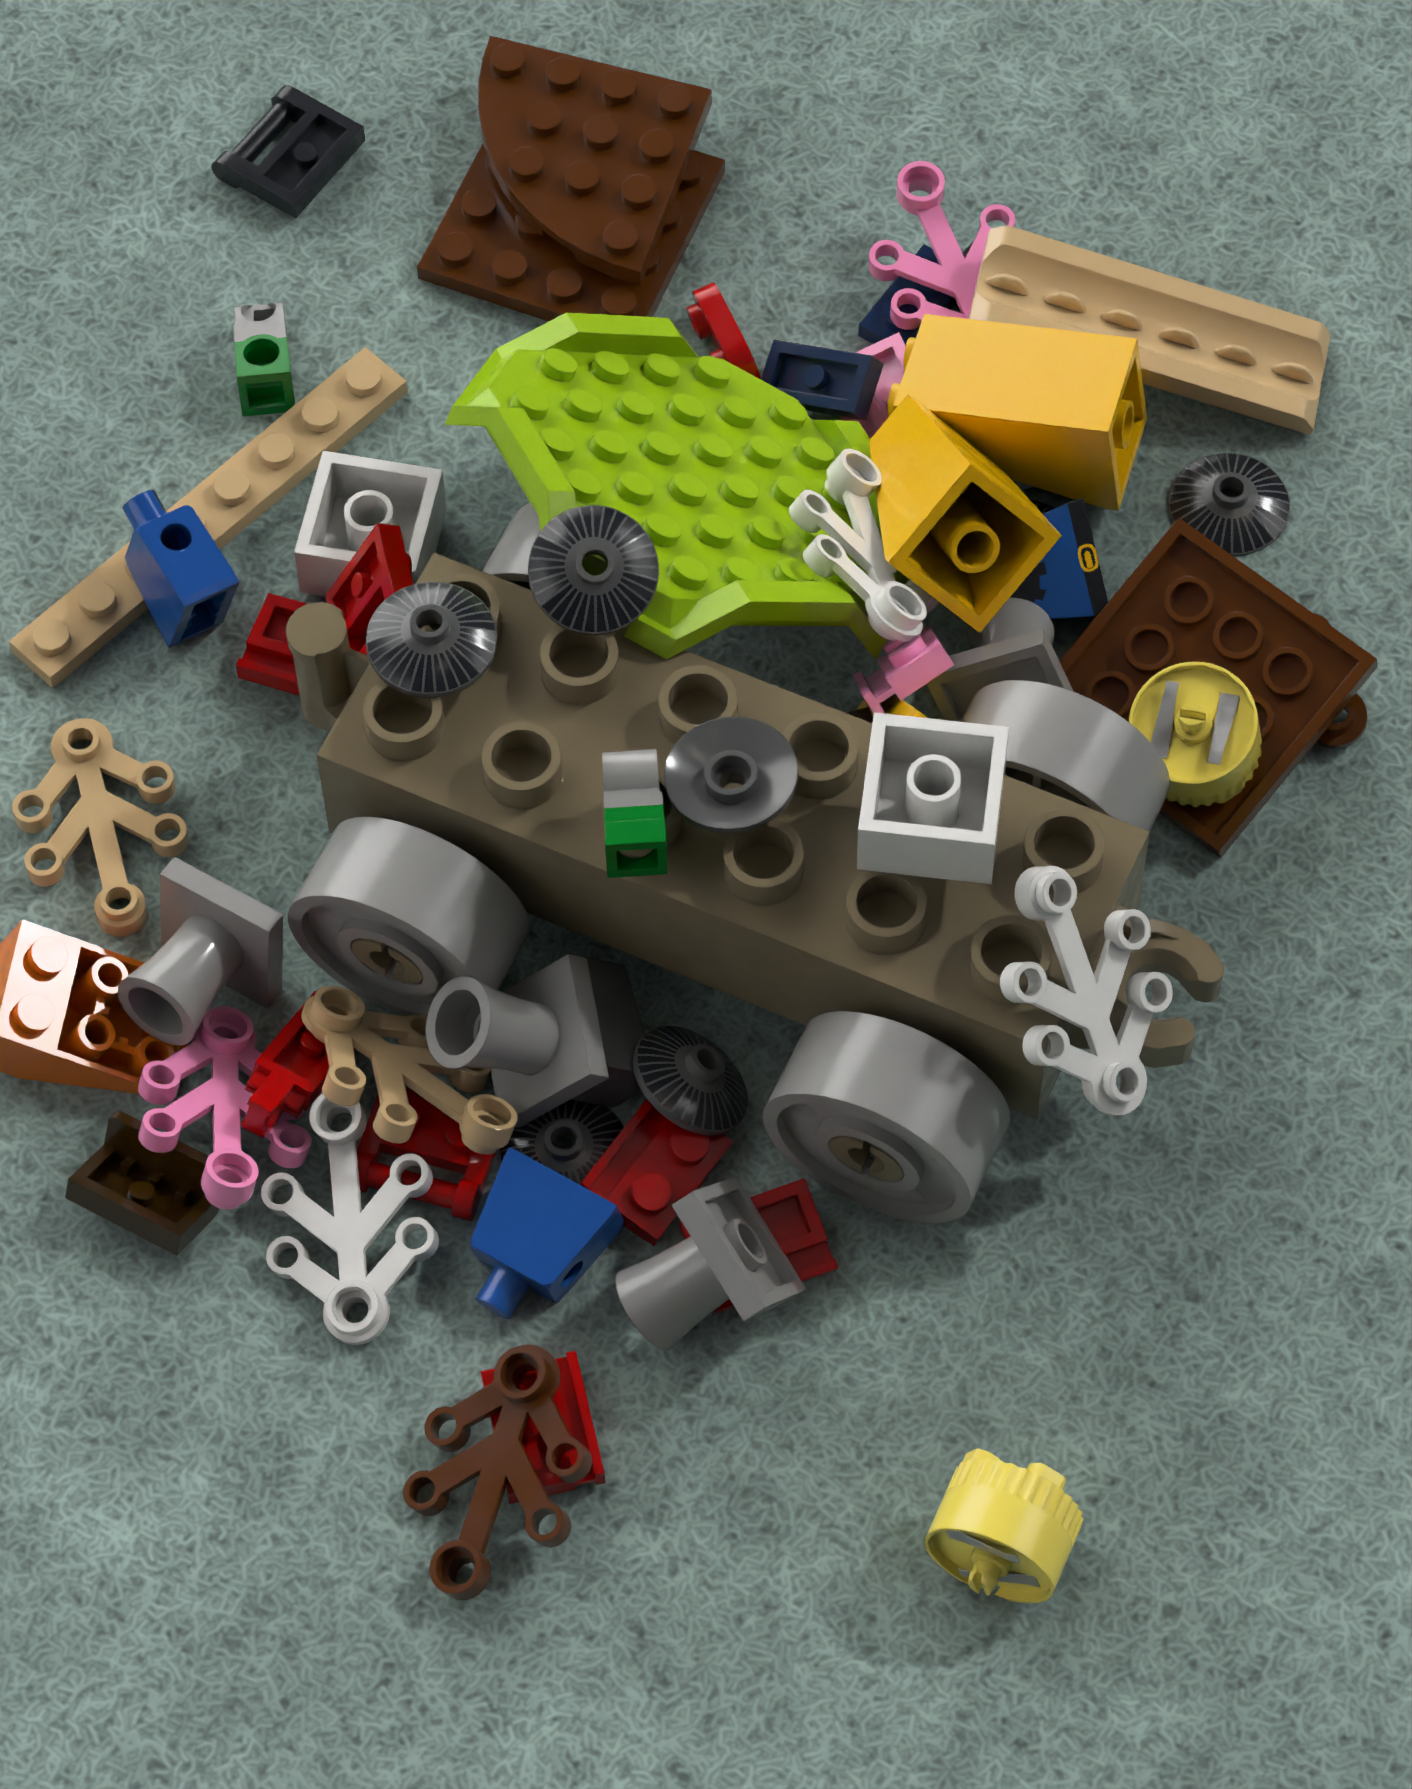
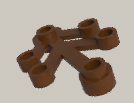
[403,1344,592,1600]

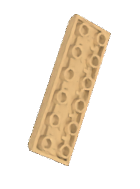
[968,226,1331,435]

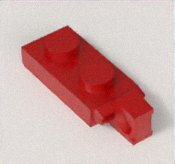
[241,991,356,1138]

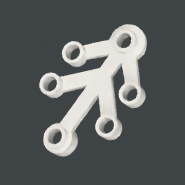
[789,449,940,642]
[1000,866,1173,1115]
[261,1094,439,1345]

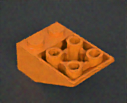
[0,920,188,1094]

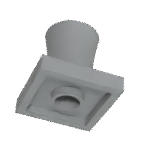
[927,598,1074,722]
[118,857,283,1045]
[426,954,609,1128]
[615,1176,807,1351]

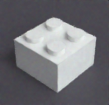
[294,451,447,596]
[857,712,1009,884]

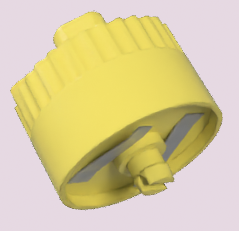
[1129,662,1262,807]
[925,1448,1084,1603]

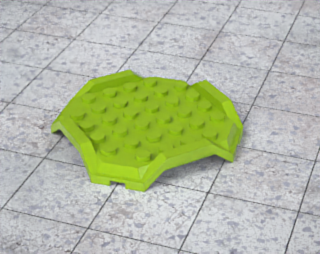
[444,312,909,660]

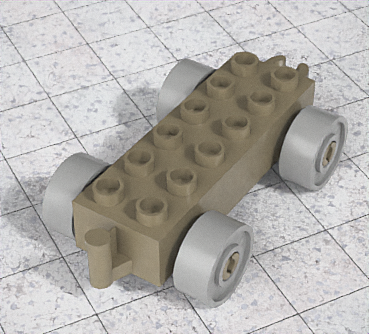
[286,503,1224,1224]

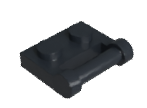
[211,85,365,219]

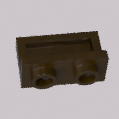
[65,1111,219,1256]

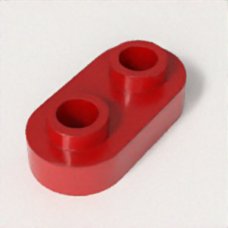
[686,282,762,380]

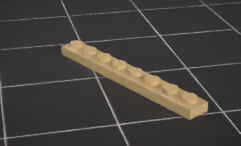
[9,347,408,688]

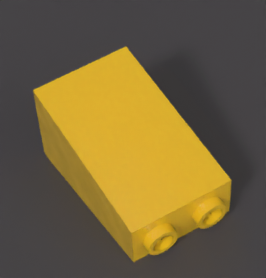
[888,314,1147,511]
[869,394,1062,633]

